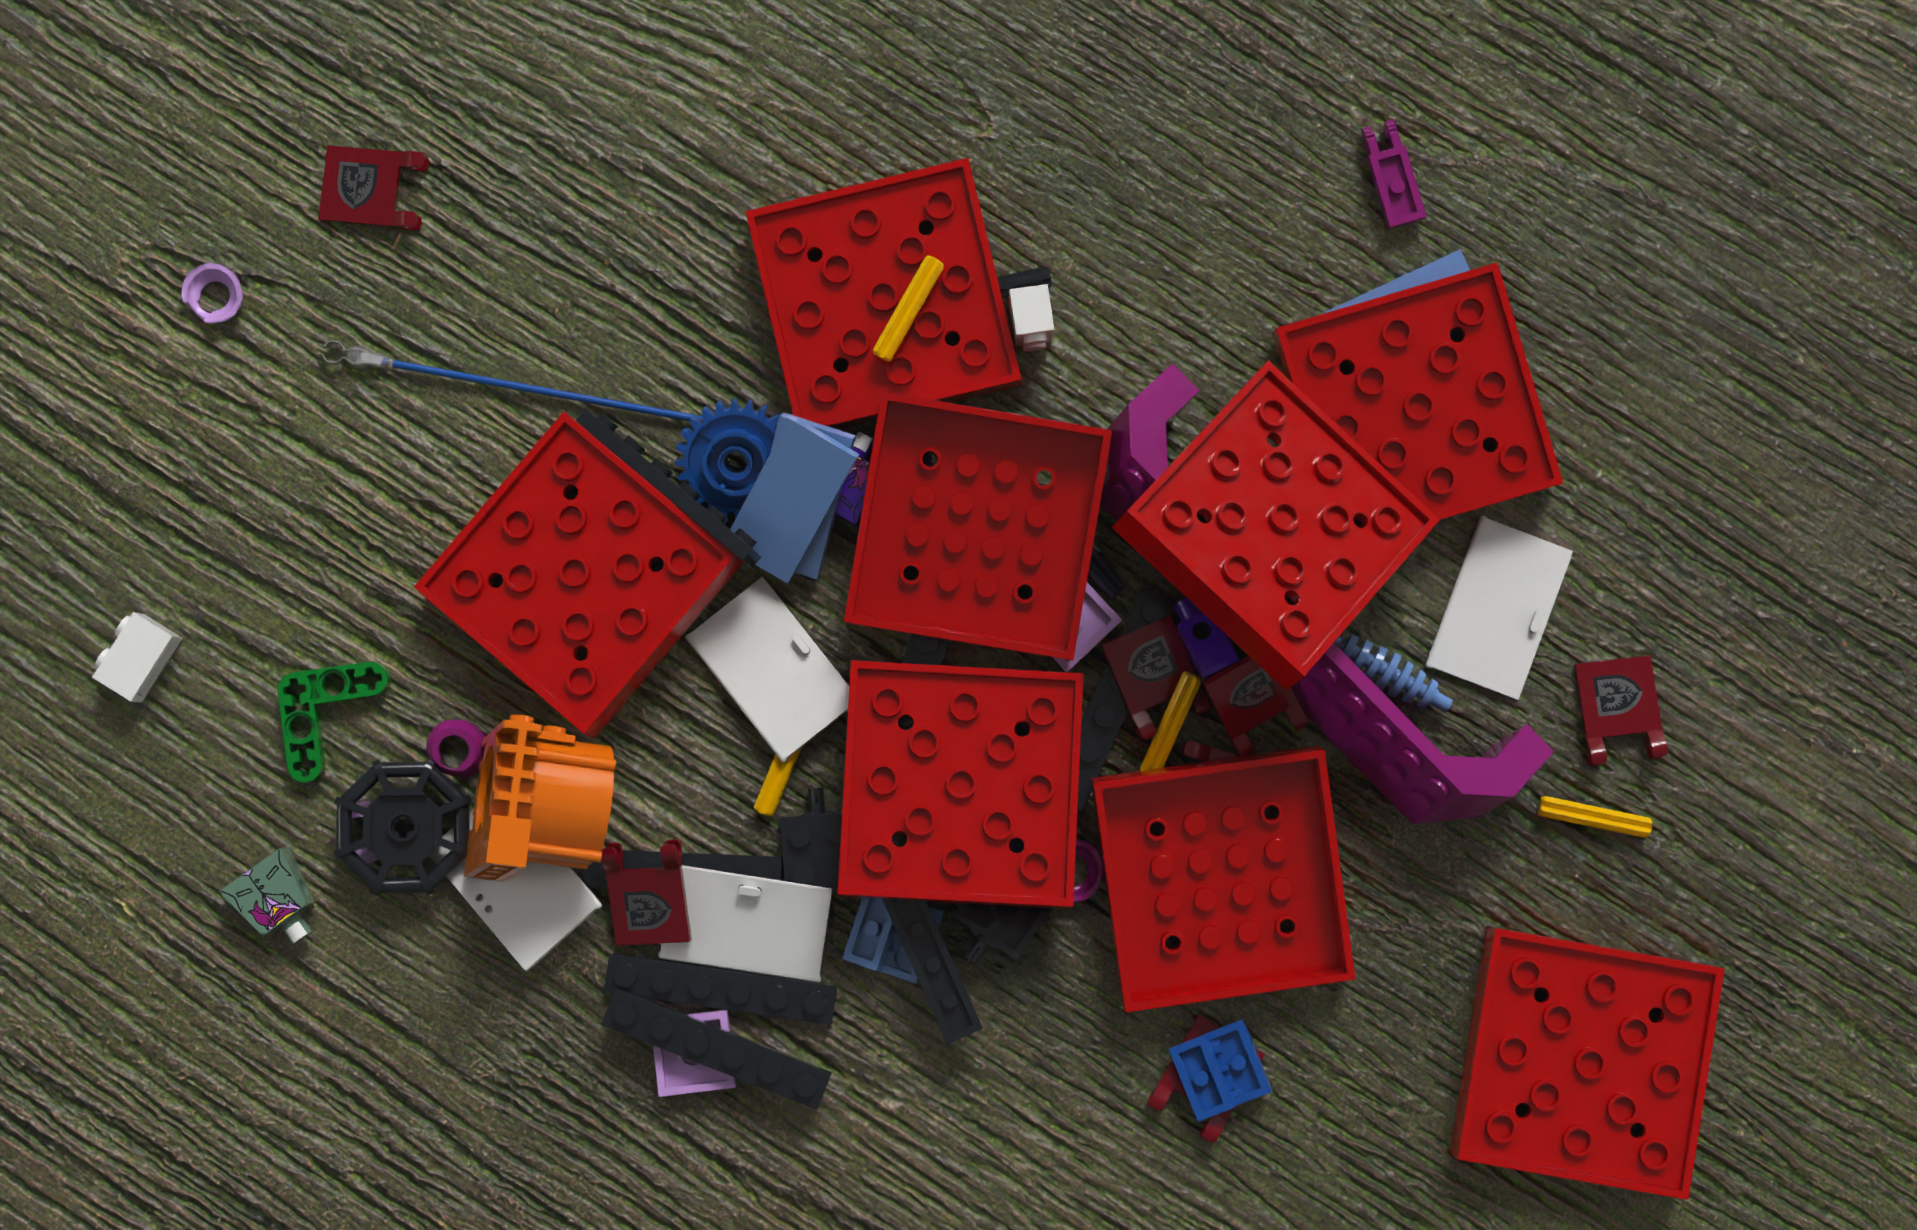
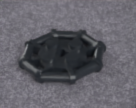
[333,759,473,896]

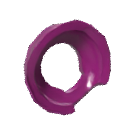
[426,719,485,778]
[1073,839,1104,903]

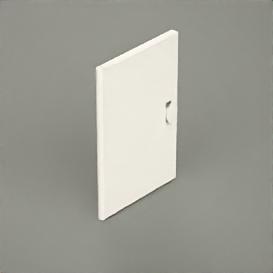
[1425,516,1573,700]
[685,577,849,763]
[430,810,602,972]
[658,865,832,983]

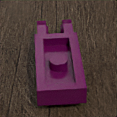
[1361,119,1427,230]

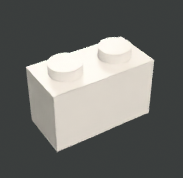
[1008,284,1054,351]
[92,612,182,703]

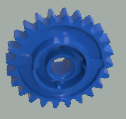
[675,398,780,518]

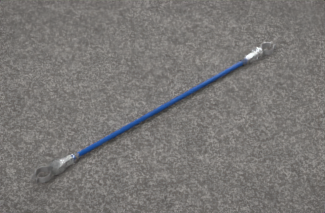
[317,341,778,426]

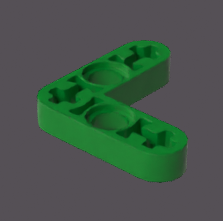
[277,662,391,783]

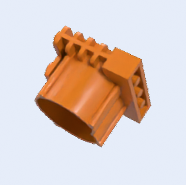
[463,715,616,881]

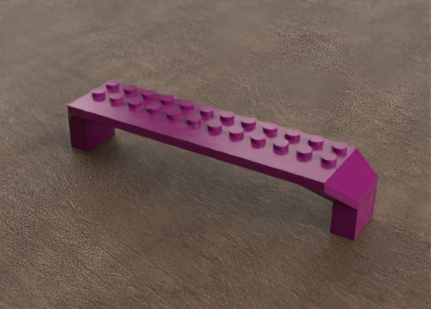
[1100,363,1554,824]

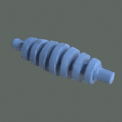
[1334,634,1453,713]

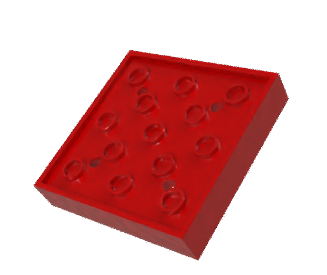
[745,158,1022,430]
[1272,262,1563,528]
[1112,360,1440,690]
[844,392,1113,660]
[414,412,743,739]
[837,660,1084,909]
[1091,745,1356,1012]
[1450,926,1725,1200]

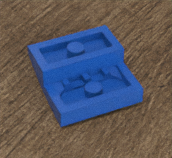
[1169,1018,1273,1121]

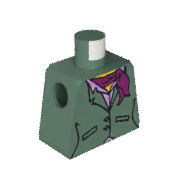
[219,847,315,945]

